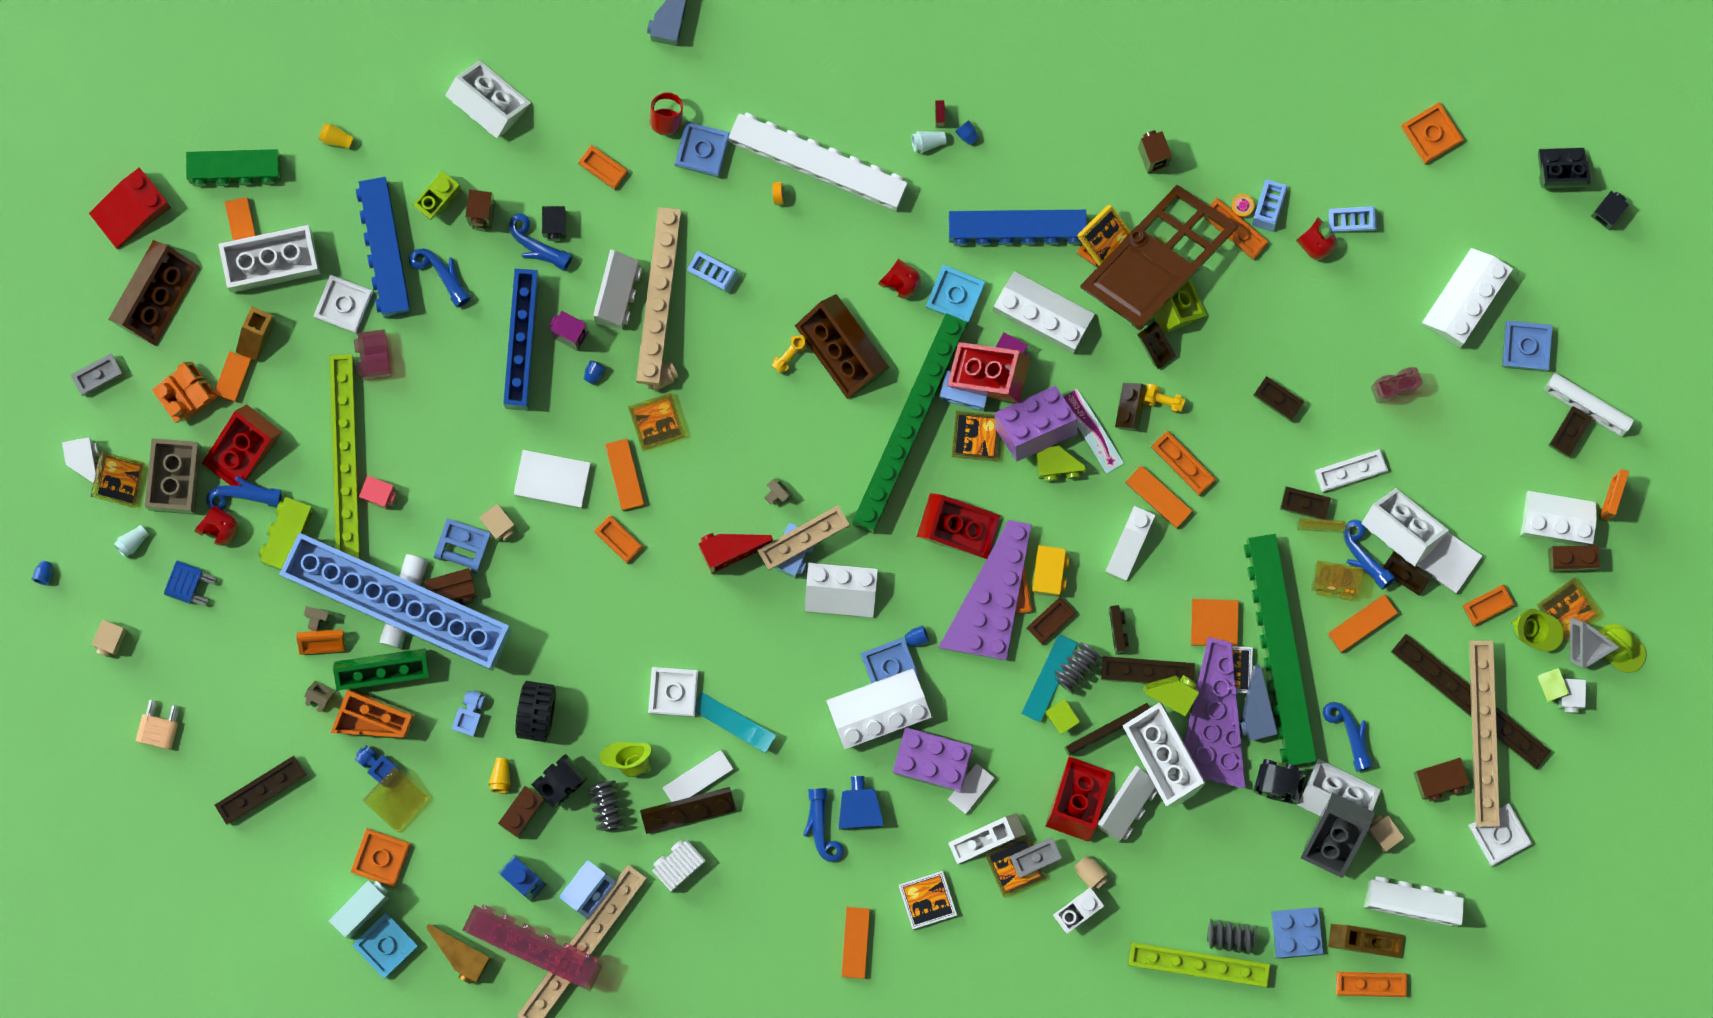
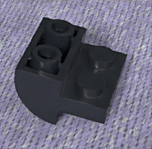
[1538,148,1591,188]

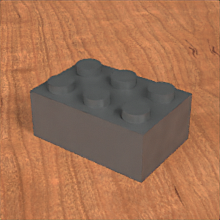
[1301,792,1375,878]

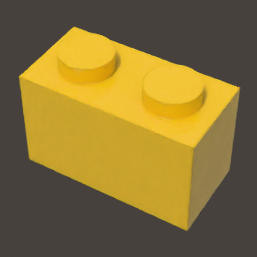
[1032,545,1069,597]

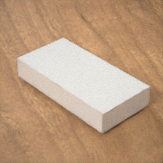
[948,763,994,815]

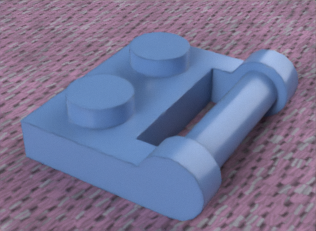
[434,518,491,573]

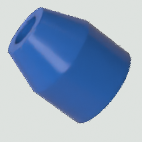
[955,120,979,145]
[584,360,607,385]
[32,561,53,585]
[905,625,929,646]

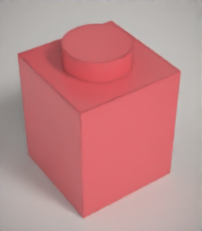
[359,475,397,510]

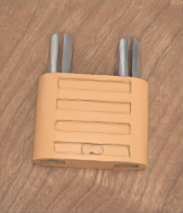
[136,700,179,750]

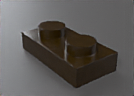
[1253,376,1304,422]
[1115,383,1147,430]
[1548,406,1592,457]
[1280,486,1331,521]
[1383,551,1432,596]
[1109,605,1129,654]

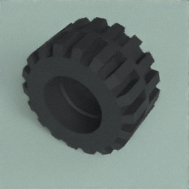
[515,681,556,742]

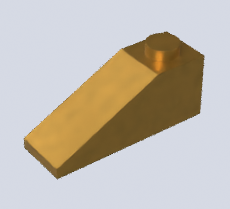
[426,924,491,984]
[1328,924,1404,958]

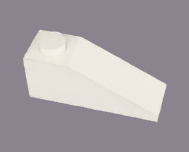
[1105,506,1155,581]
[948,813,1026,864]

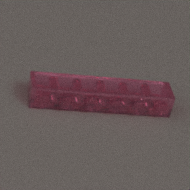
[462,904,602,991]

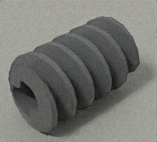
[1054,642,1103,695]
[588,780,626,831]
[1207,919,1257,955]

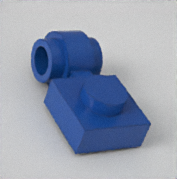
[355,745,400,787]

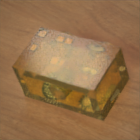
[1311,560,1363,601]

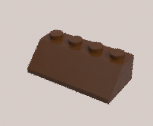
[108,240,200,346]
[795,294,890,399]

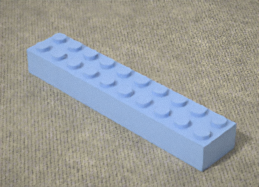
[279,533,512,671]

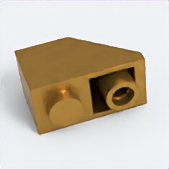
[236,306,276,361]

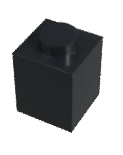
[1591,191,1629,230]
[542,206,566,241]

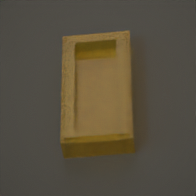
[1297,518,1346,533]

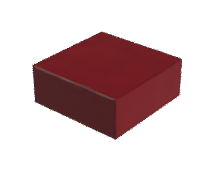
[935,100,945,128]

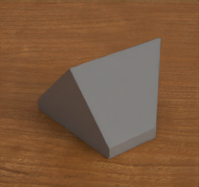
[1570,617,1619,668]

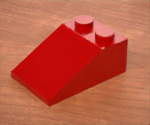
[89,167,171,249]
[947,342,1030,403]
[202,404,282,486]
[916,493,1001,559]
[698,533,773,574]
[1045,757,1112,842]

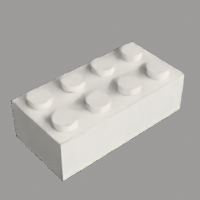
[218,225,321,293]

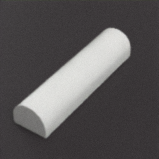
[1543,372,1634,437]
[379,554,428,650]

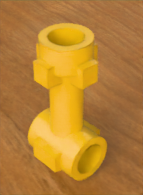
[771,335,807,374]
[1143,384,1186,413]

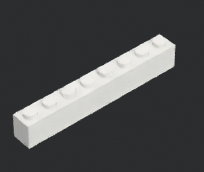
[728,113,907,212]

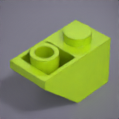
[413,171,462,220]
[1035,446,1085,482]

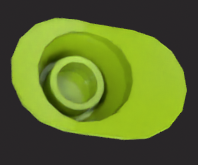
[1511,608,1564,652]
[1598,624,1646,673]
[599,742,652,777]

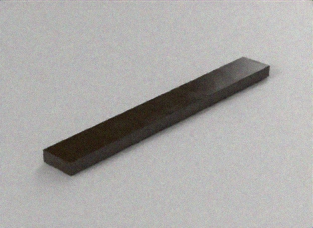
[1391,634,1550,769]

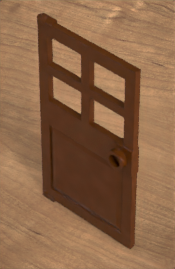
[1080,185,1240,331]

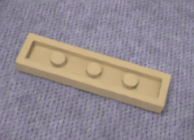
[757,505,850,571]

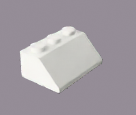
[445,60,531,138]
[593,249,642,330]
[1361,488,1449,566]
[1520,491,1596,547]
[804,563,878,618]
[1297,759,1381,816]
[1096,766,1158,842]

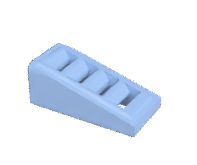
[1252,179,1287,231]
[1329,206,1377,232]
[687,251,740,294]

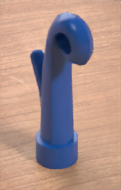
[509,213,573,271]
[409,248,471,308]
[206,476,282,510]
[1343,519,1396,590]
[1323,702,1374,772]
[803,788,844,862]

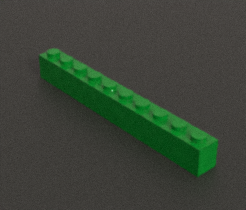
[853,313,967,534]
[1243,534,1316,766]

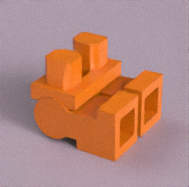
[152,361,218,423]

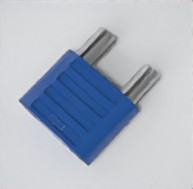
[164,560,217,606]

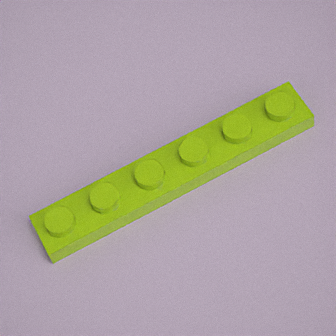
[1127,942,1270,988]

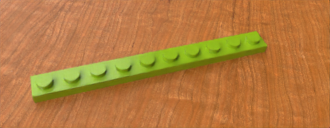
[329,354,360,559]

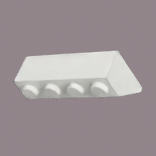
[1421,248,1513,348]
[993,271,1095,354]
[826,668,932,749]
[1123,702,1205,807]
[1364,876,1463,927]

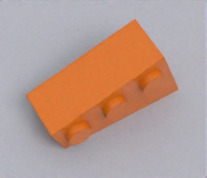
[331,689,416,737]

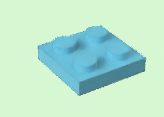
[925,265,985,325]
[352,913,419,979]

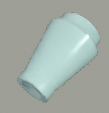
[911,131,946,153]
[114,525,149,558]

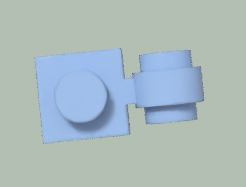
[452,690,485,737]

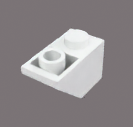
[62,437,103,486]
[1053,887,1104,934]

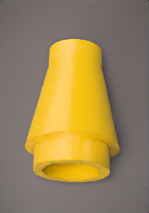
[318,123,354,149]
[488,758,511,793]

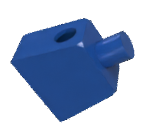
[839,776,883,830]
[498,855,547,902]

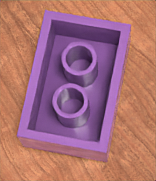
[994,385,1078,462]
[893,727,974,793]

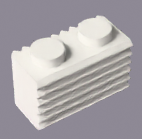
[652,840,706,892]

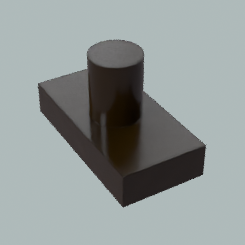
[1137,321,1176,369]

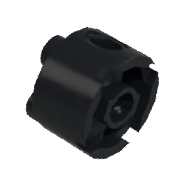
[531,754,587,809]
[1254,759,1305,804]

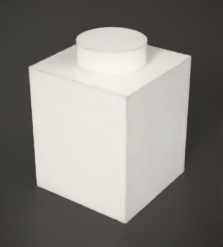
[1558,679,1586,713]

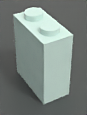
[329,880,389,939]

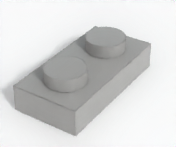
[71,353,123,396]
[1010,837,1062,878]

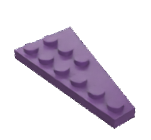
[938,520,1032,661]
[1184,637,1245,789]

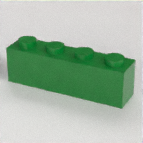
[186,149,281,187]
[333,648,429,691]

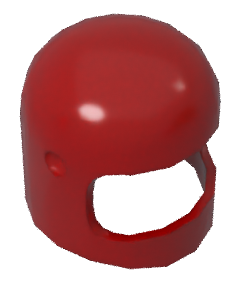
[649,92,683,136]
[1296,217,1337,260]
[878,258,921,299]
[194,505,238,546]

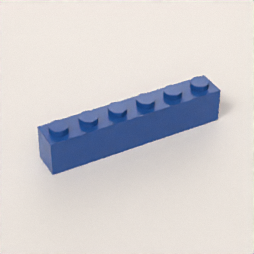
[356,177,411,318]
[948,209,1087,246]
[503,268,539,410]

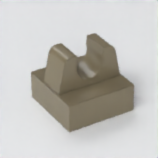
[764,478,793,505]
[304,606,331,631]
[304,681,335,712]

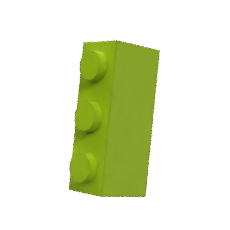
[259,497,314,571]

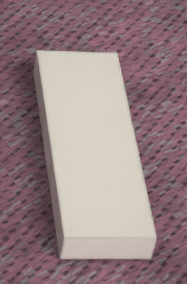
[1314,449,1388,493]
[663,750,733,802]

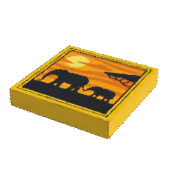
[1077,205,1130,266]

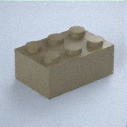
[145,438,202,514]

